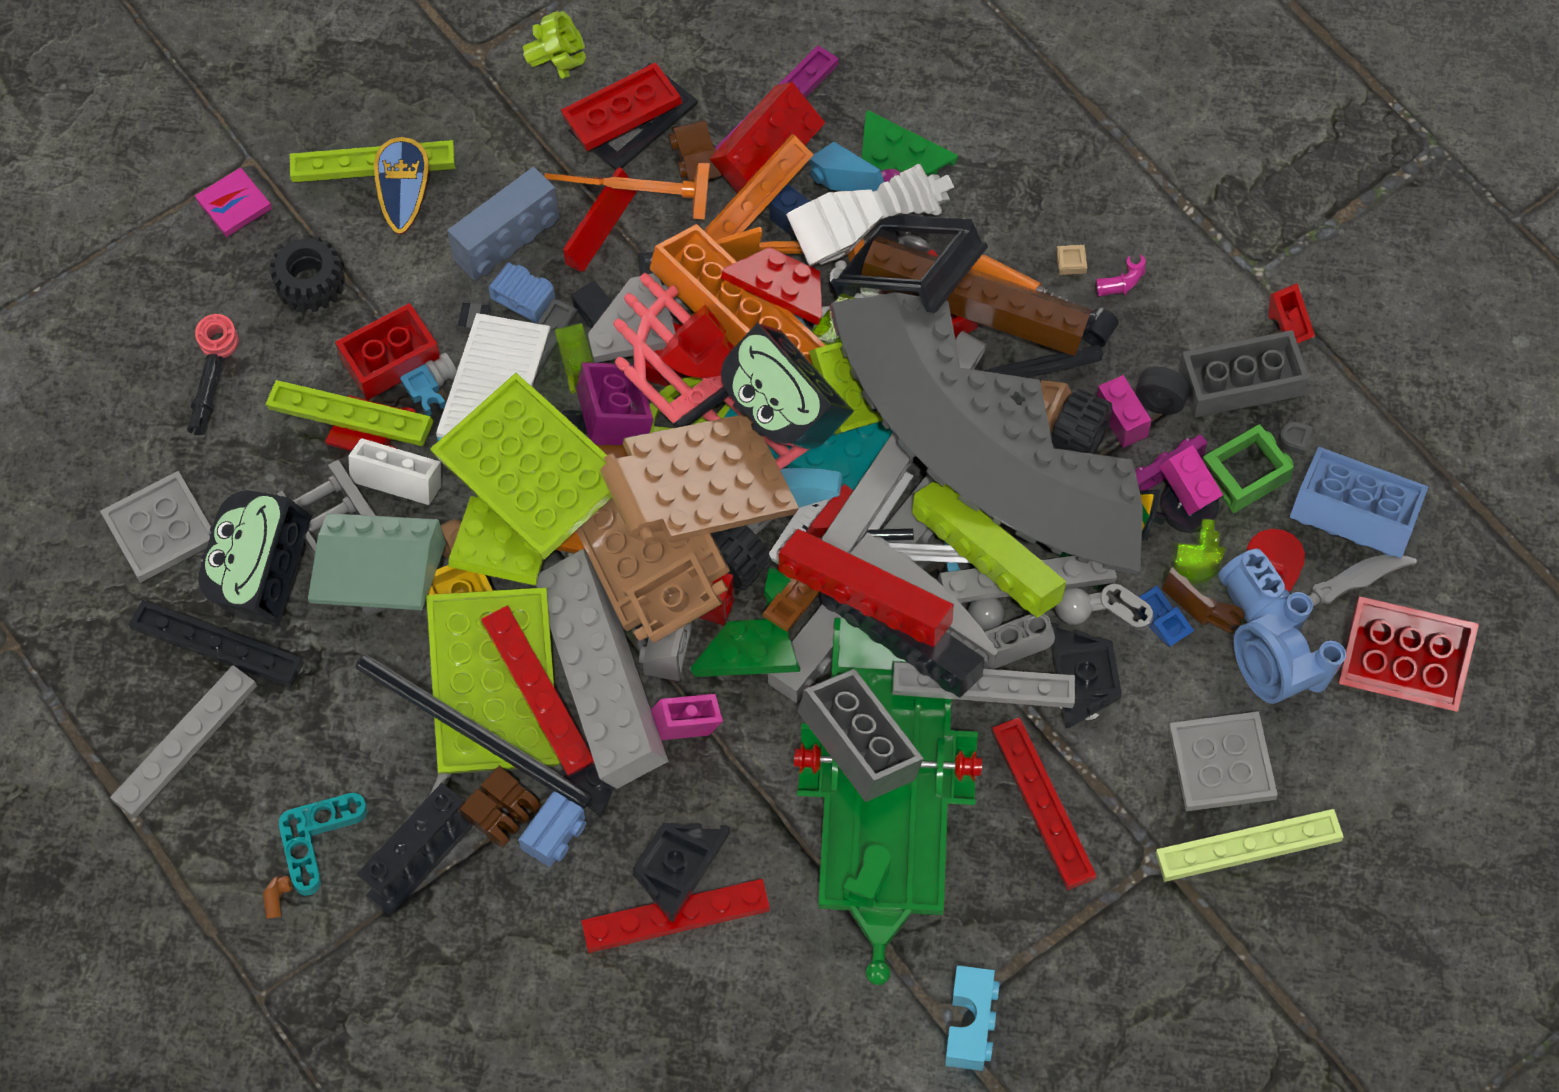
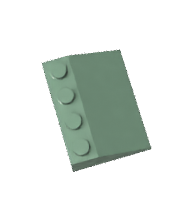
[308,513,446,610]

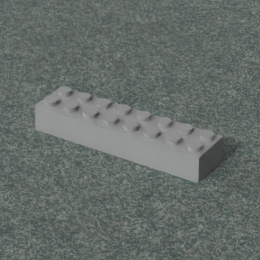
[536,549,669,789]

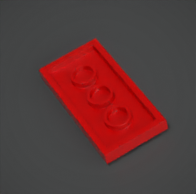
[561,62,682,151]

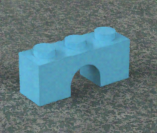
[945,966,1000,1071]

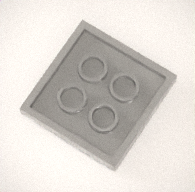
[100,471,211,583]
[1168,711,1278,811]

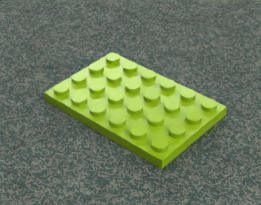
[430,372,612,559]
[426,587,560,775]

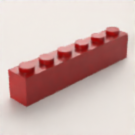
[779,529,954,647]

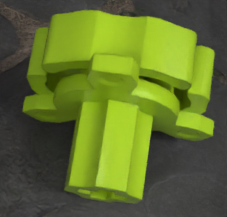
[523,11,586,79]

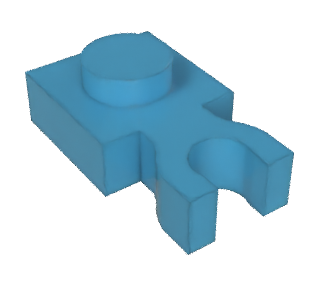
[400,364,446,416]

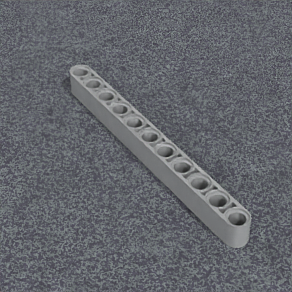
[822,331,987,553]

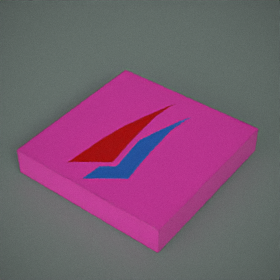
[195,168,272,237]

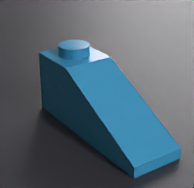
[809,142,884,192]

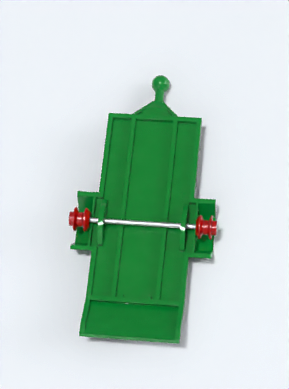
[794,618,982,985]

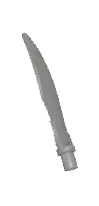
[1309,555,1417,606]

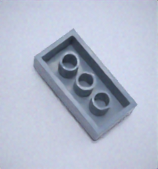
[447,167,560,281]

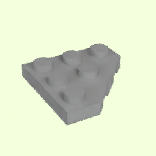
[588,273,675,363]

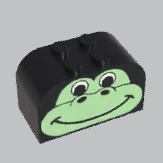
[721,323,854,449]
[198,490,312,626]

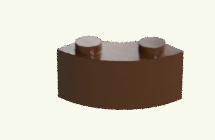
[668,120,721,182]

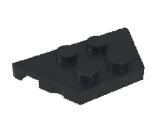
[1051,623,1122,729]
[633,823,730,922]

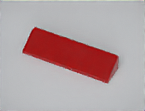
[563,167,637,272]

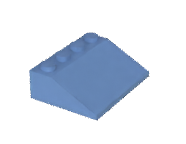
[1290,446,1428,559]

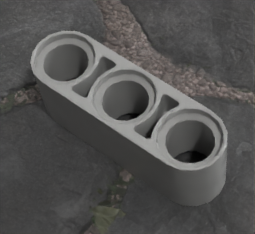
[984,614,1055,669]

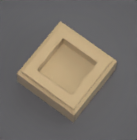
[1056,245,1087,275]

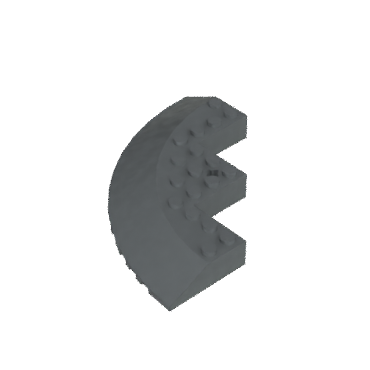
[829,293,1143,575]

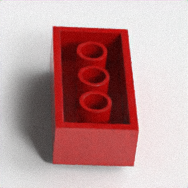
[709,82,825,193]

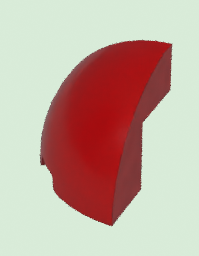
[661,305,735,378]

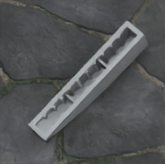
[850,532,998,669]

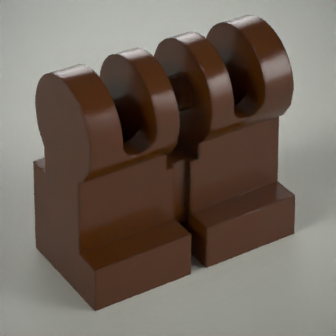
[459,766,541,848]

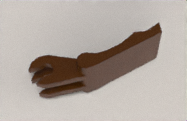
[1162,567,1245,633]

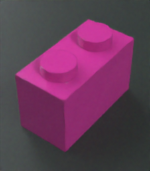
[1097,375,1151,448]
[1159,445,1223,515]
[651,694,723,740]

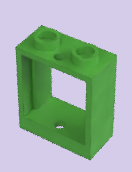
[1202,424,1294,514]

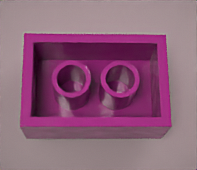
[576,362,653,445]

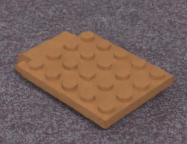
[600,415,799,544]
[576,498,730,643]

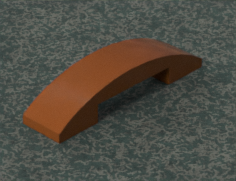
[762,534,825,632]

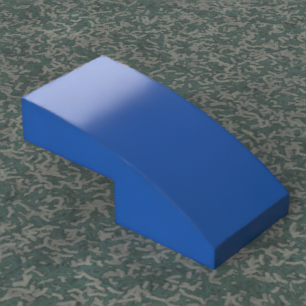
[1137,586,1194,647]

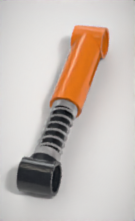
[972,254,1119,348]

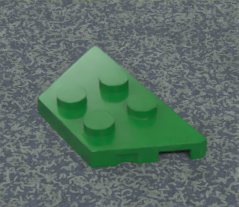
[862,110,958,177]
[691,619,801,677]

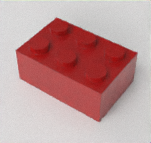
[335,303,440,400]

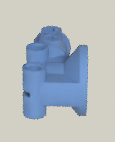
[1218,549,1346,704]

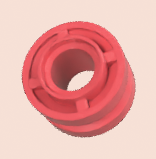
[195,314,239,359]

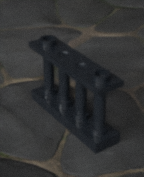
[357,783,472,917]

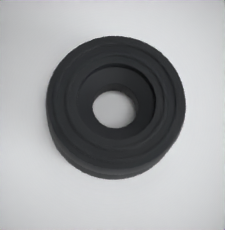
[1135,366,1190,415]

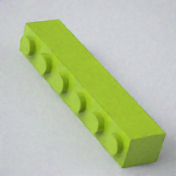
[912,480,1066,618]

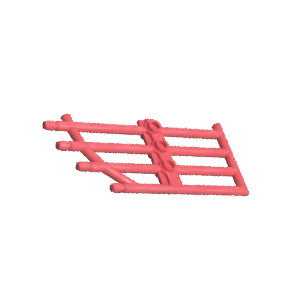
[613,273,809,470]

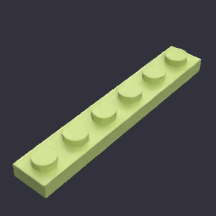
[1155,809,1343,882]

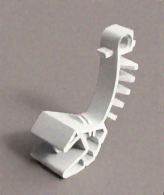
[786,164,954,266]

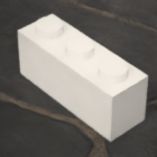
[348,438,441,505]

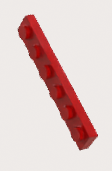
[481,605,594,777]
[992,717,1097,891]
[581,879,770,953]

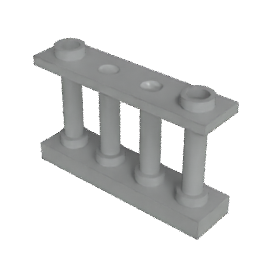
[277,460,375,557]

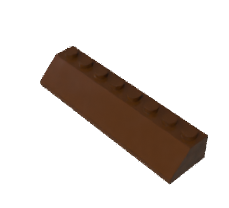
[861,236,1092,356]

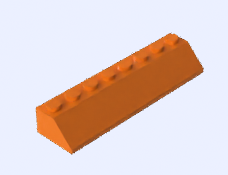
[650,224,826,365]

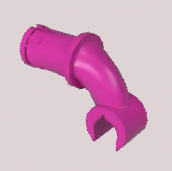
[1096,254,1146,297]

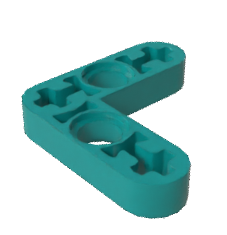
[279,793,368,896]

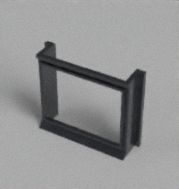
[831,215,988,313]

